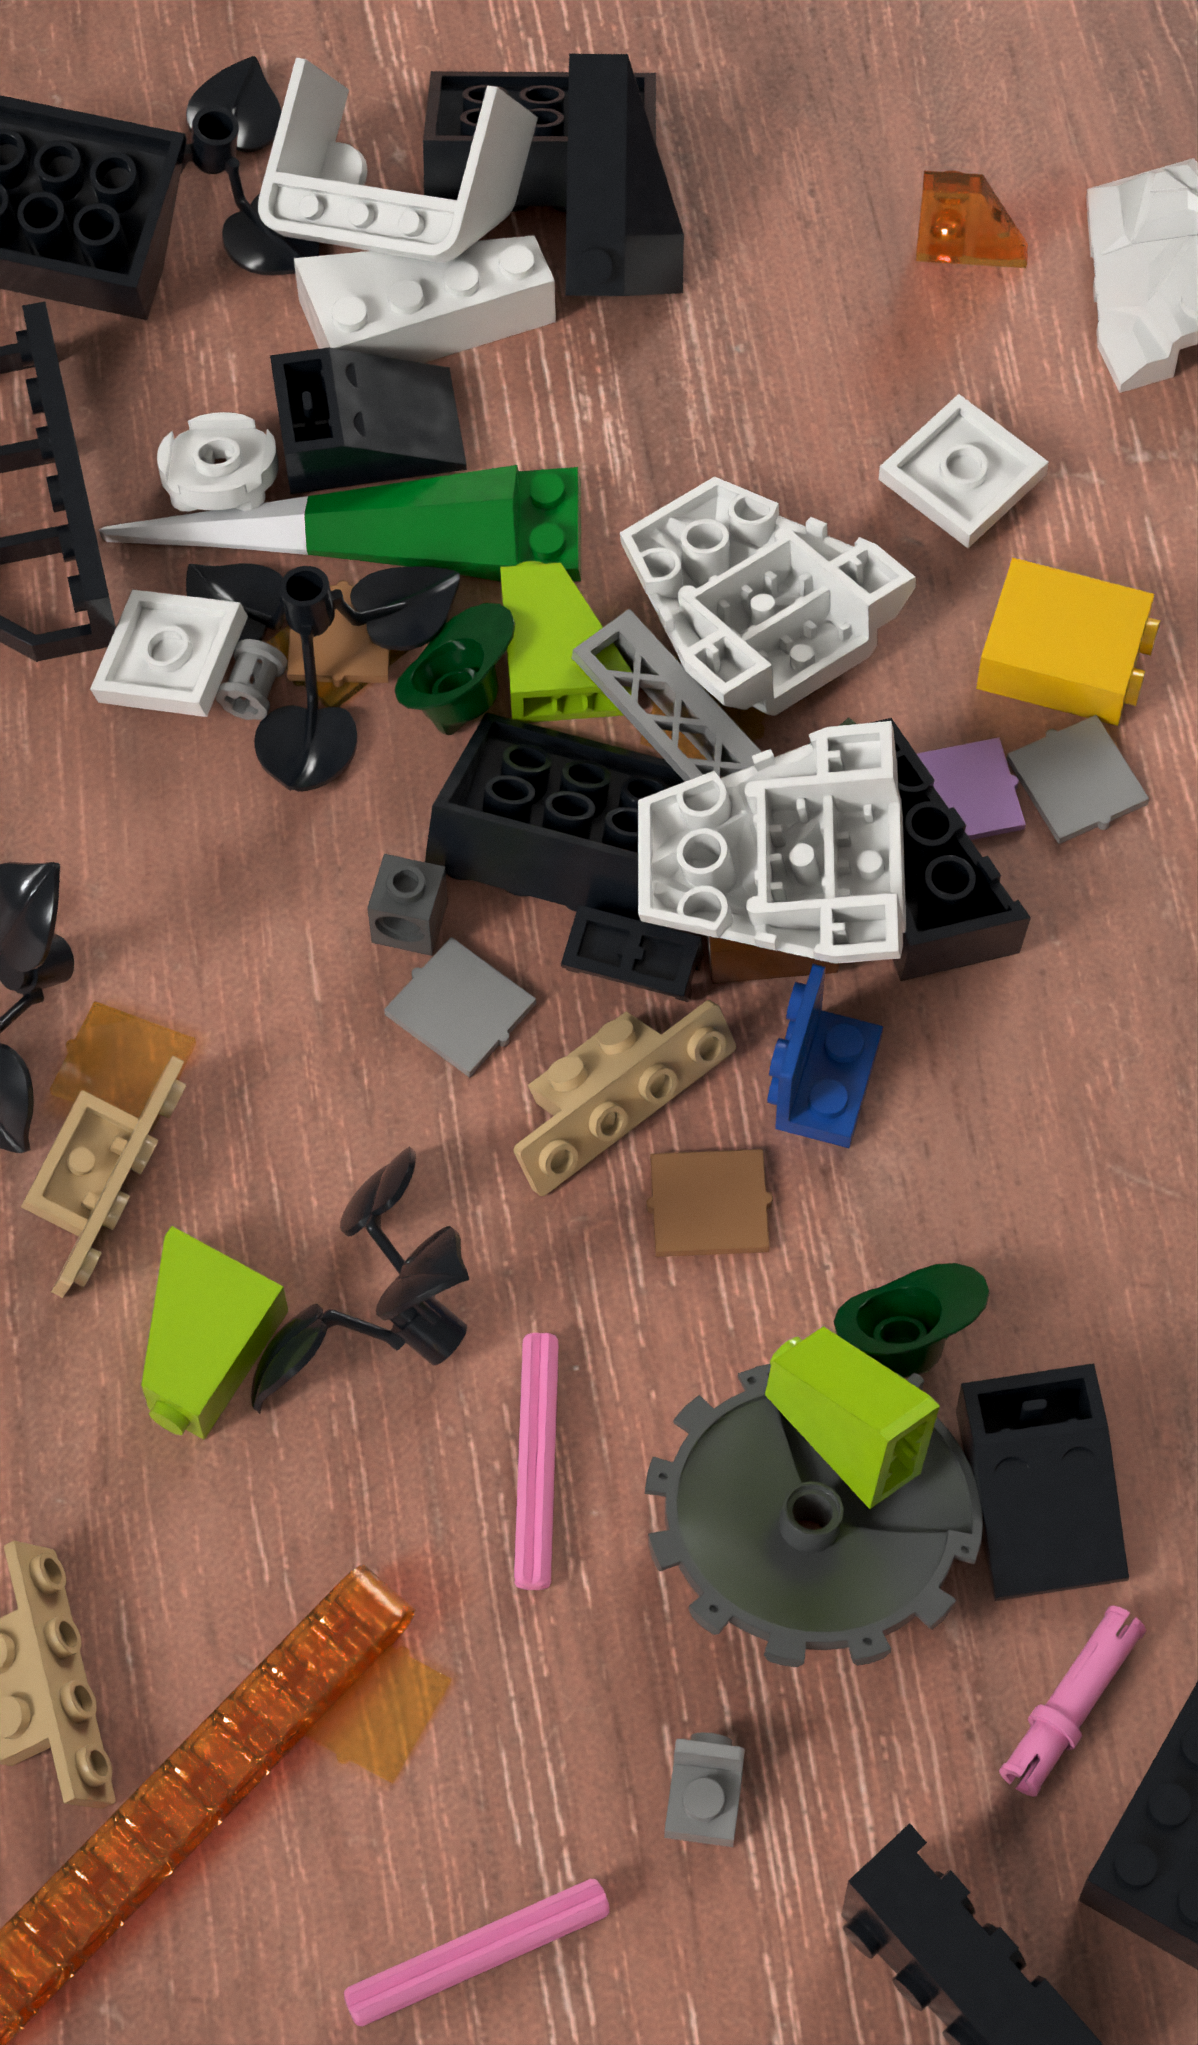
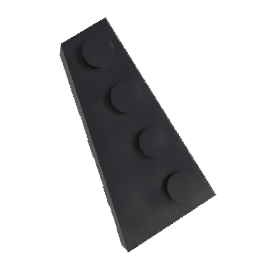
[870,718,1031,981]
[841,1823,1103,2045]

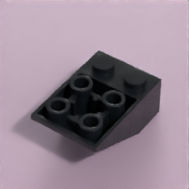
[270,347,467,494]
[956,1363,1129,1601]

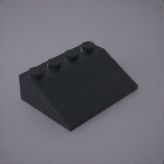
[423,71,656,212]
[0,95,187,320]
[425,712,704,928]

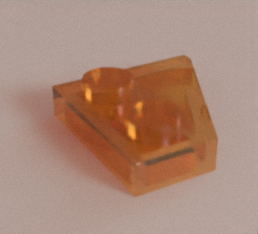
[915,170,1028,268]

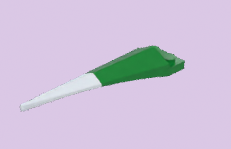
[99,465,581,582]

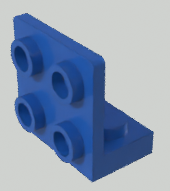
[767,964,883,1149]

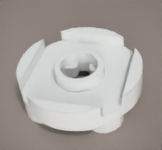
[157,412,279,512]

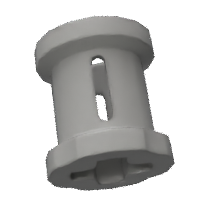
[216,639,288,720]

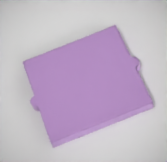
[917,737,1026,840]

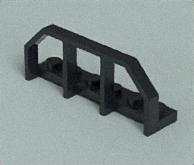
[0,301,116,662]

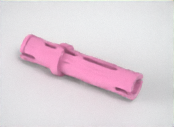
[999,1605,1146,1797]

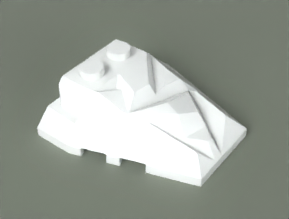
[1086,158,1198,393]
[620,476,916,716]
[638,721,906,964]

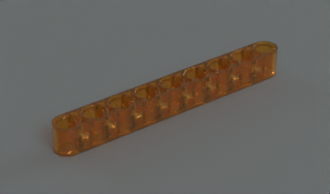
[0,1564,416,2045]

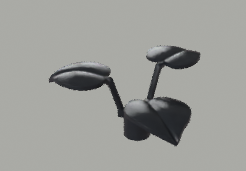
[180,56,320,275]
[186,563,460,792]
[0,862,74,1153]
[251,1146,469,1414]

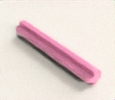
[514,1333,559,1590]
[344,1879,610,2026]

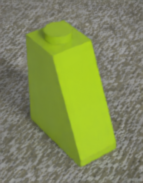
[500,561,633,723]
[141,1226,289,1440]
[765,1326,940,1509]

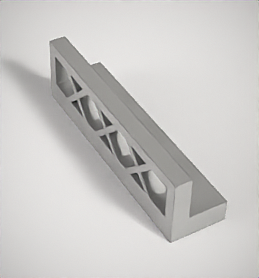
[572,609,761,782]

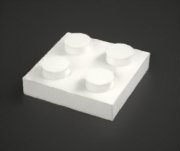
[879,394,1049,548]
[90,590,248,717]

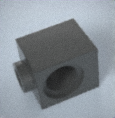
[367,854,448,956]

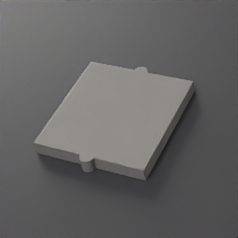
[1007,715,1149,844]
[384,937,536,1078]

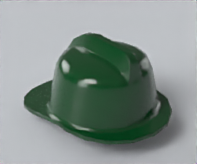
[394,603,516,736]
[834,1263,990,1378]

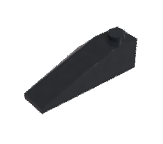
[566,54,684,296]

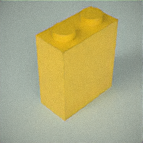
[976,557,1161,726]

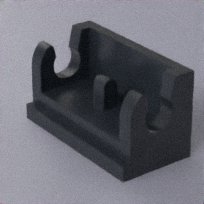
[561,905,704,1002]

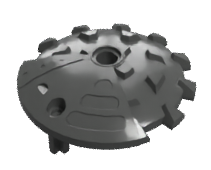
[645,1364,983,1667]

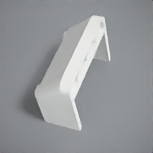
[258,58,538,263]

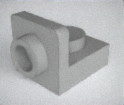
[664,1732,745,1847]

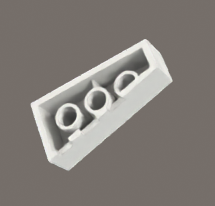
[294,235,556,363]

